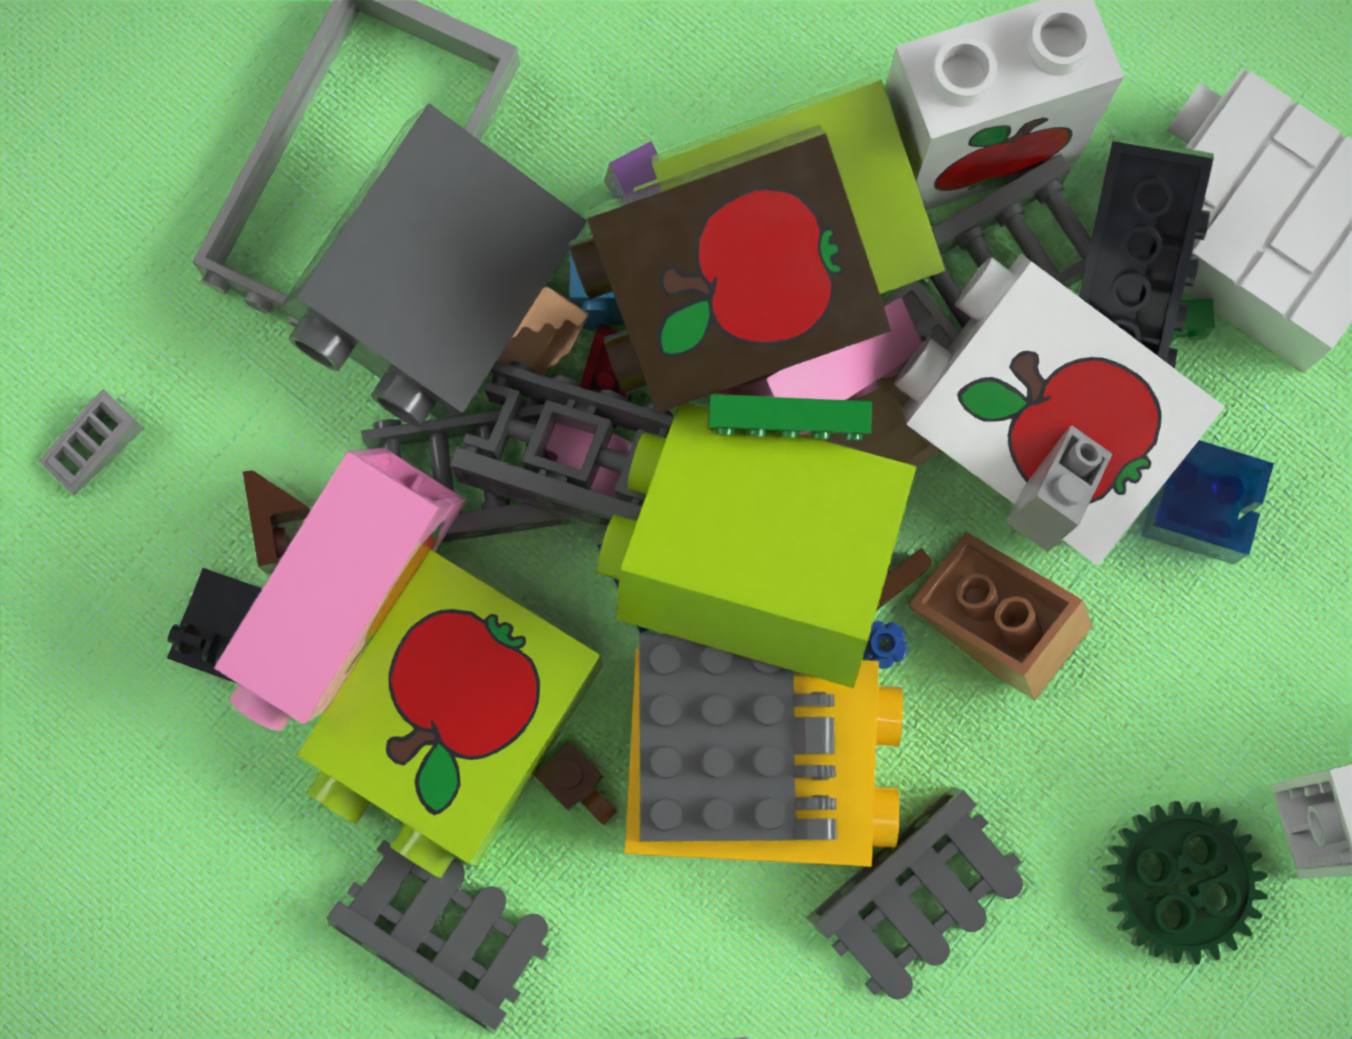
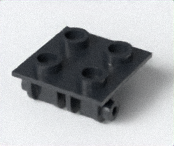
[167,568,262,684]

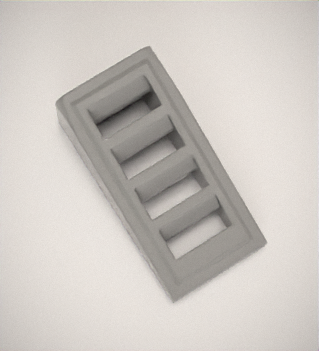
[39,389,144,496]

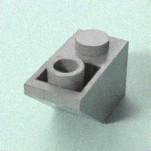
[1006,425,1112,551]

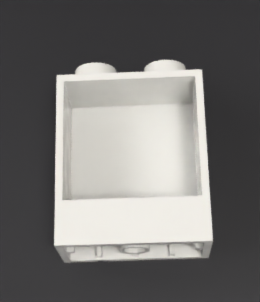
[1167,69,1352,373]

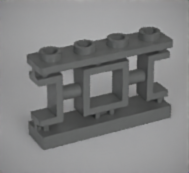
[450,361,674,530]

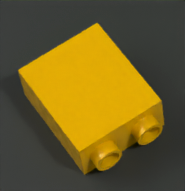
[625,649,903,867]

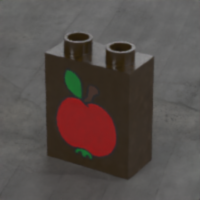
[569,125,892,413]

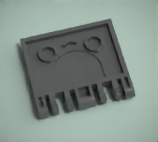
[639,634,837,842]

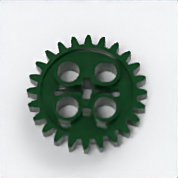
[1102,801,1268,965]

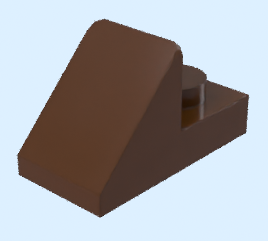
[243,470,311,574]

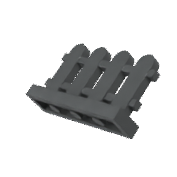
[806,787,1023,1000]
[327,840,549,1035]

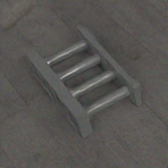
[929,154,1091,333]
[361,398,572,543]

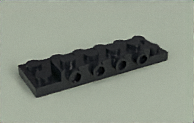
[1079,136,1214,368]

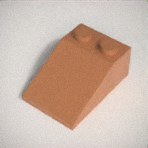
[908,532,1092,701]

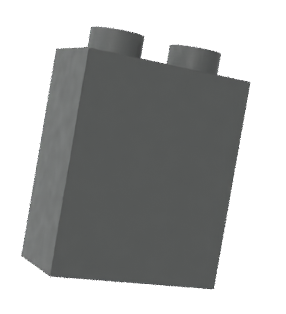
[279,103,587,427]

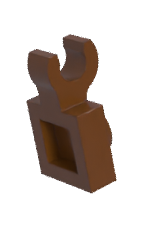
[533,740,617,826]

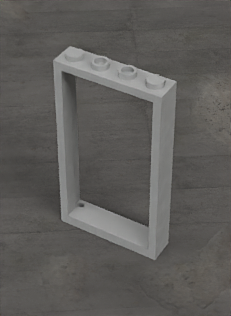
[192,0,520,327]

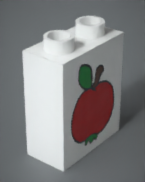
[885,0,1124,211]
[894,254,1225,566]

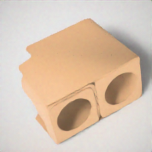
[497,287,588,376]

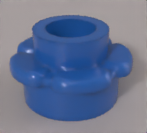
[863,621,908,669]

